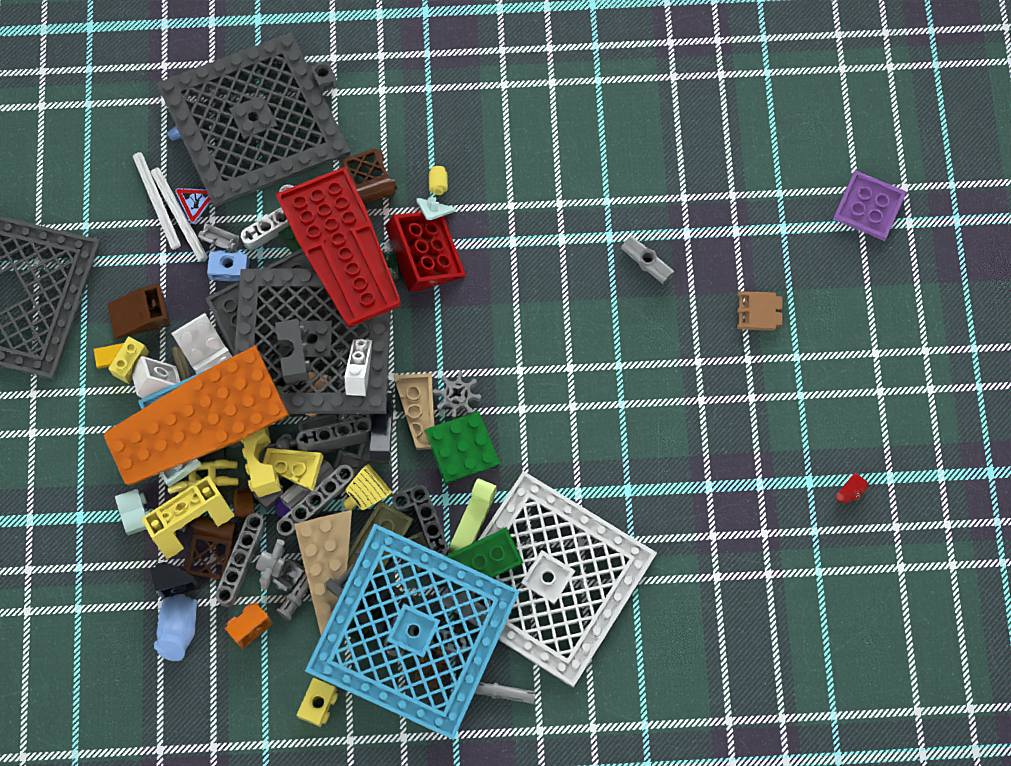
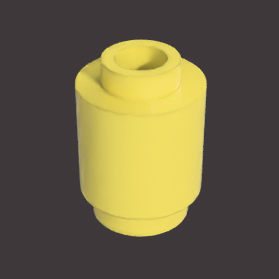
[429,166,447,195]

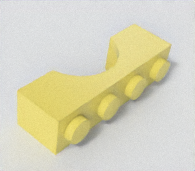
[241,427,281,497]

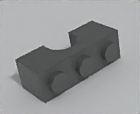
[275,319,311,383]

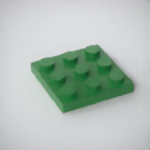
[424,411,500,484]

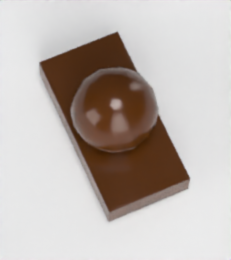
[233,488,255,519]

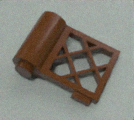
[342,148,397,205]
[183,516,237,580]

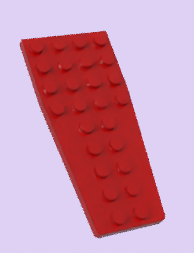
[276,167,401,327]

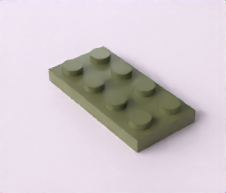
[347,501,414,587]

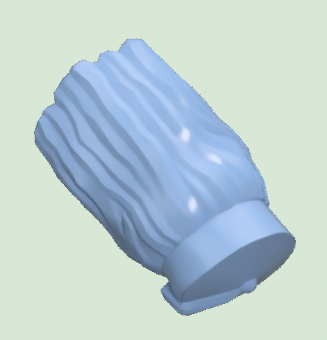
[154,594,198,661]

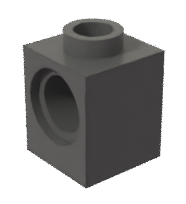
[311,61,337,93]

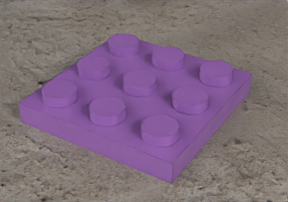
[833,170,906,241]

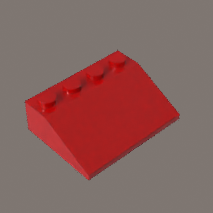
[385,212,466,292]

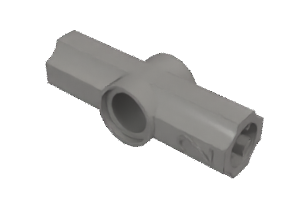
[621,236,674,284]
[279,459,335,510]

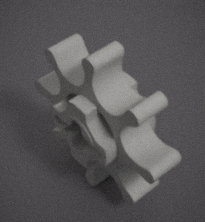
[433,371,481,419]

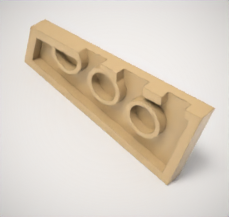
[393,373,434,450]

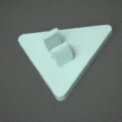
[416,197,456,220]

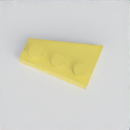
[263,448,323,491]

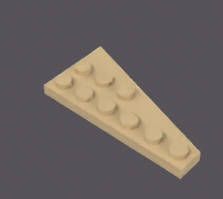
[294,510,352,636]

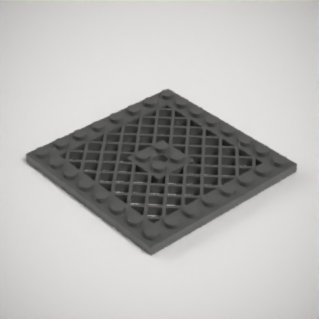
[157,32,350,207]
[234,268,393,414]

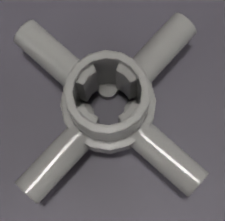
[255,539,286,590]

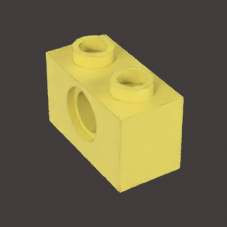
[108,336,149,384]
[297,678,338,727]

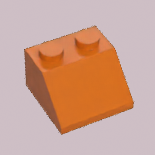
[225,603,273,650]

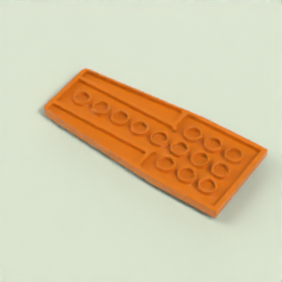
[104,346,289,485]

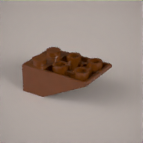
[107,284,171,339]

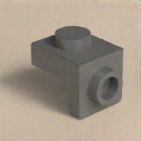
[272,558,305,592]

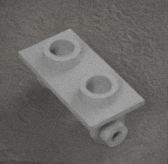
[198,223,239,252]

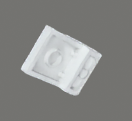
[171,313,232,374]

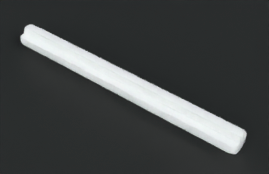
[133,152,181,250]
[151,168,207,262]

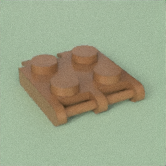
[737,291,782,331]

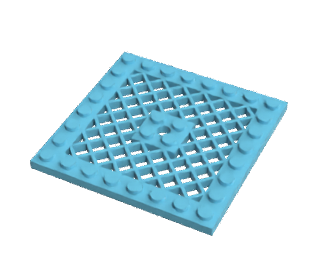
[305,524,520,740]

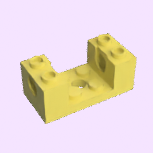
[141,475,234,559]

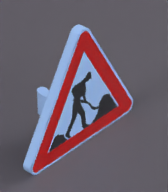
[175,188,211,224]

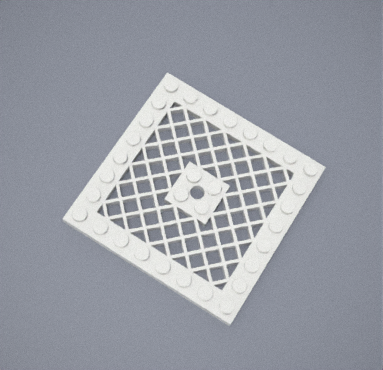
[438,471,657,688]

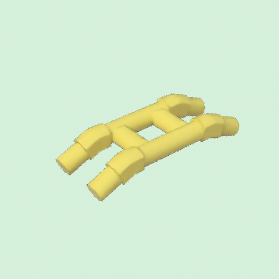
[168,459,238,494]

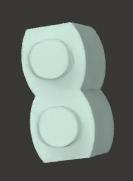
[115,489,150,535]

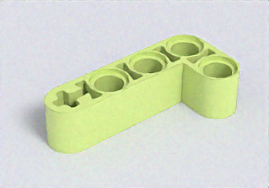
[448,478,497,553]

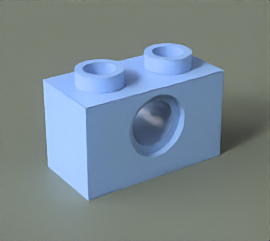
[207,251,250,282]

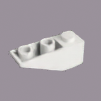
[344,339,372,396]

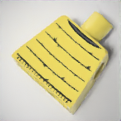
[343,464,392,510]

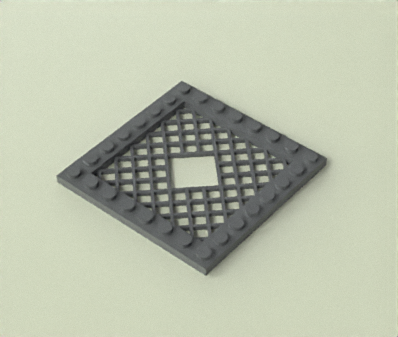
[0,216,101,380]

